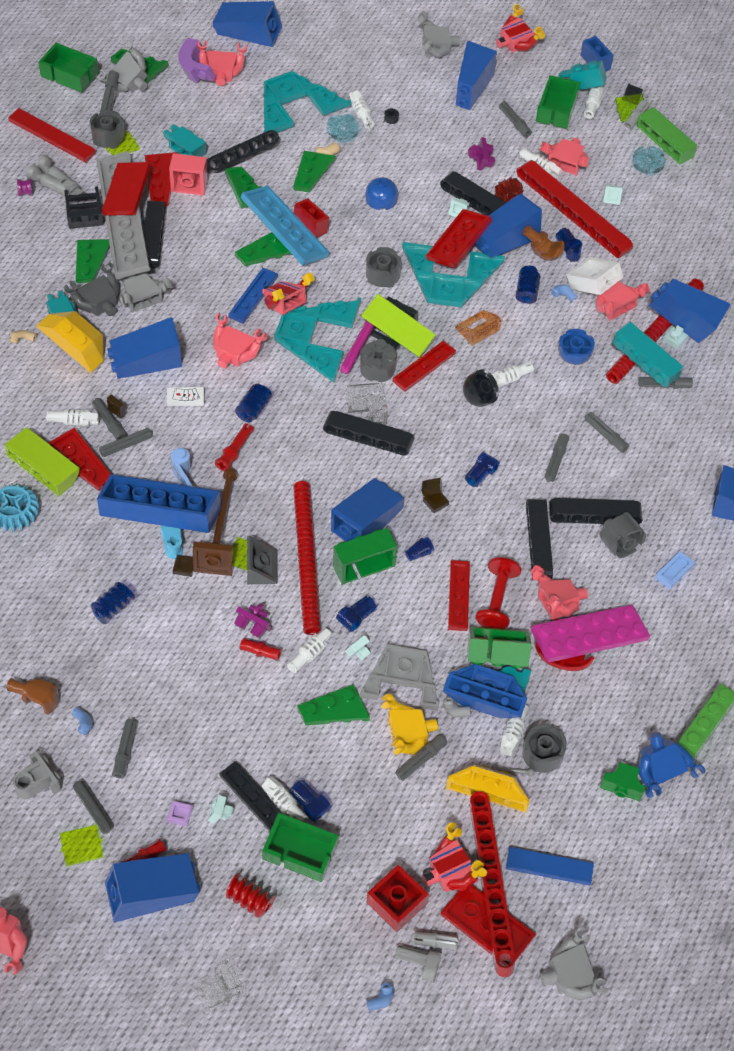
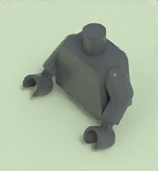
[64,262,119,316]

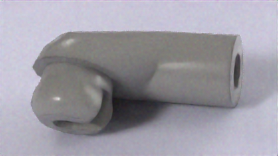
[443,697,471,718]

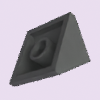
[247,536,278,585]

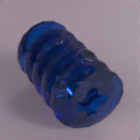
[516,265,541,304]
[235,384,272,423]
[91,582,135,624]

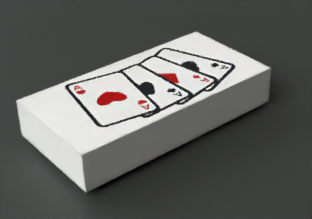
[167,387,204,406]

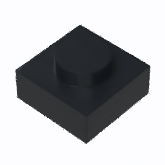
[622,83,643,106]

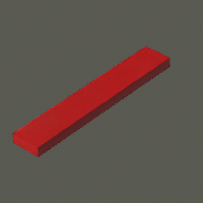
[8,108,96,163]

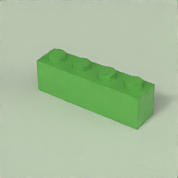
[637,107,697,165]
[678,684,734,760]

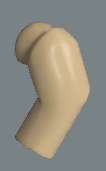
[316,143,340,155]
[9,330,37,344]

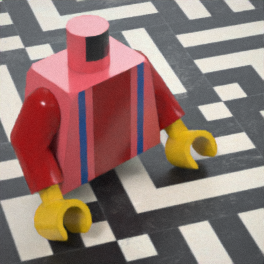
[496,3,545,52]
[263,272,315,315]
[422,822,487,892]

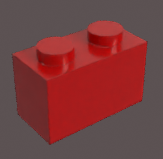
[294,198,329,238]

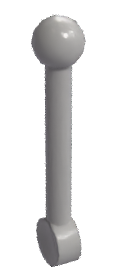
[491,764,535,777]

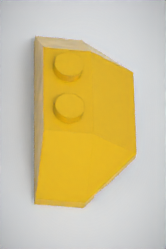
[36,311,104,373]
[446,764,530,812]

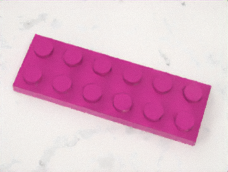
[531,604,650,663]

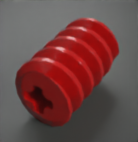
[226,873,276,918]

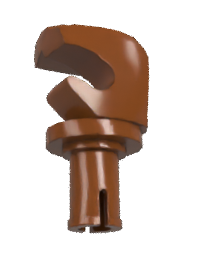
[522,225,564,261]
[6,678,59,715]

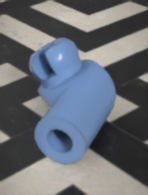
[551,285,578,302]
[72,707,92,735]
[366,982,394,1012]

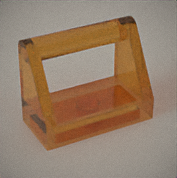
[455,310,501,346]

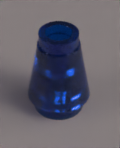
[404,537,434,562]

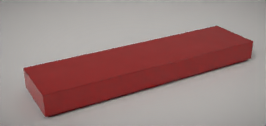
[392,340,456,392]
[448,560,470,631]

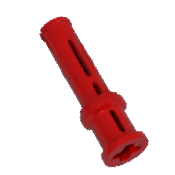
[215,423,254,471]

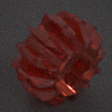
[495,177,524,202]

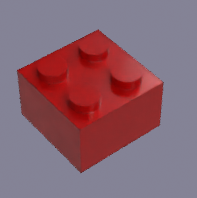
[366,865,429,932]

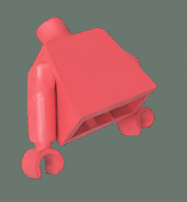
[197,40,247,86]
[539,138,590,176]
[596,281,650,321]
[213,313,267,368]
[531,565,588,620]
[0,907,27,976]

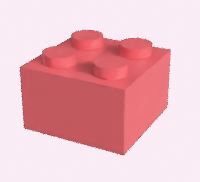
[169,153,208,195]

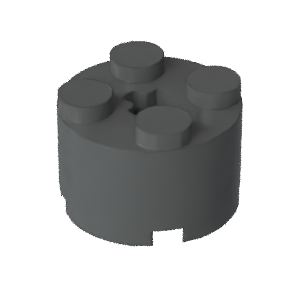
[90,110,125,149]
[366,247,401,288]
[360,339,397,382]
[601,512,646,558]
[522,724,567,773]

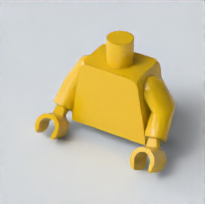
[381,694,438,755]

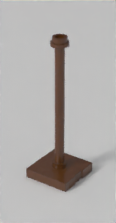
[192,468,237,576]

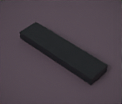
[219,761,283,832]

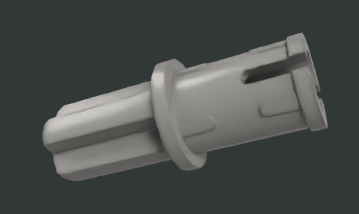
[624,100,650,129]
[413,930,458,950]

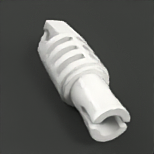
[584,86,604,119]
[349,90,375,129]
[519,148,562,179]
[492,361,534,387]
[46,409,99,426]
[287,628,332,673]
[500,705,529,756]
[262,777,309,823]

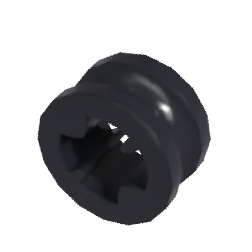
[384,108,399,124]

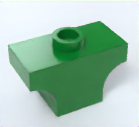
[600,762,645,802]

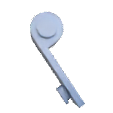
[171,448,193,487]

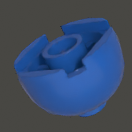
[365,177,399,210]
[558,329,595,365]

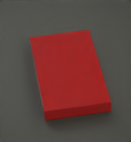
[101,162,151,216]
[426,209,492,268]
[440,885,536,966]

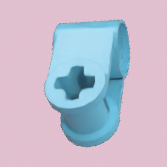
[160,525,183,559]

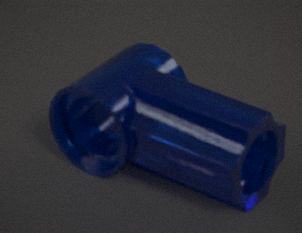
[555,227,582,262]
[465,452,500,487]
[336,596,377,632]
[290,780,331,822]

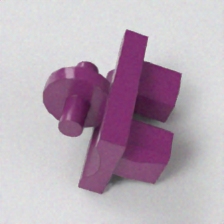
[468,137,495,170]
[234,603,272,639]

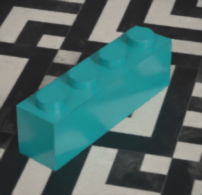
[612,321,684,388]

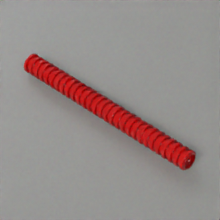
[606,278,704,384]
[293,481,321,635]

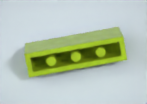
[361,294,436,358]
[4,427,79,497]

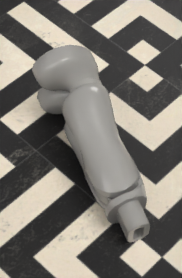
[26,155,85,196]

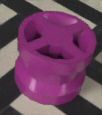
[17,178,33,196]

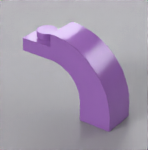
[178,38,216,83]

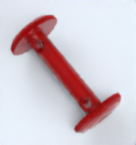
[475,557,522,629]

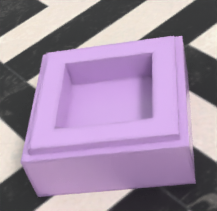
[167,801,193,827]

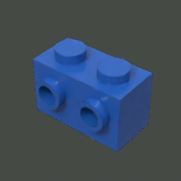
[581,36,614,72]

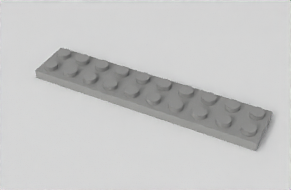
[96,151,150,279]

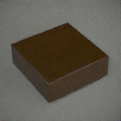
[107,394,126,419]
[421,477,442,496]
[423,493,449,513]
[172,555,194,577]

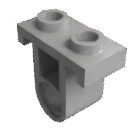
[13,751,61,799]

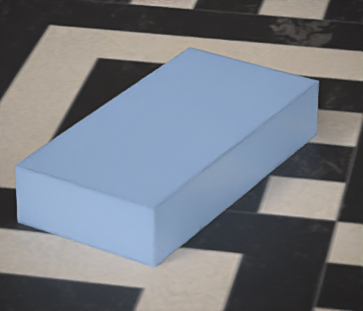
[655,551,695,589]

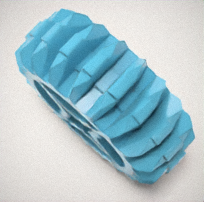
[0,483,39,532]

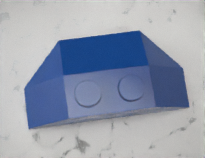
[443,664,527,718]

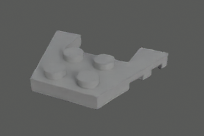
[360,644,439,711]

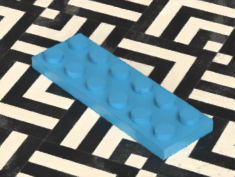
[241,185,330,266]

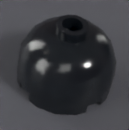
[463,369,499,407]

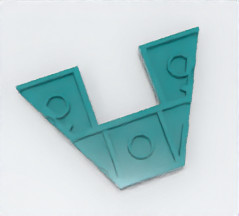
[264,71,351,136]
[402,242,505,308]
[274,297,361,382]

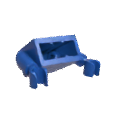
[638,732,705,798]

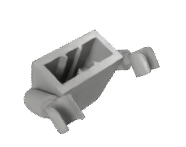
[418,11,460,58]
[96,40,147,92]
[119,273,172,313]
[540,927,608,1001]

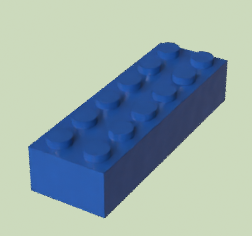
[97,474,221,533]

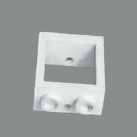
[566,257,624,295]

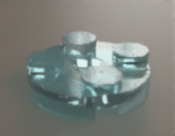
[327,114,359,143]
[632,146,666,176]

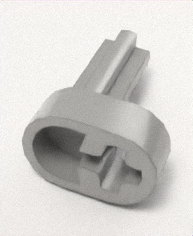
[394,945,442,983]

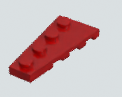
[145,152,178,207]
[48,428,111,491]

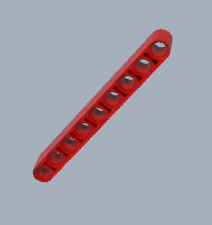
[516,160,633,258]
[470,791,515,977]

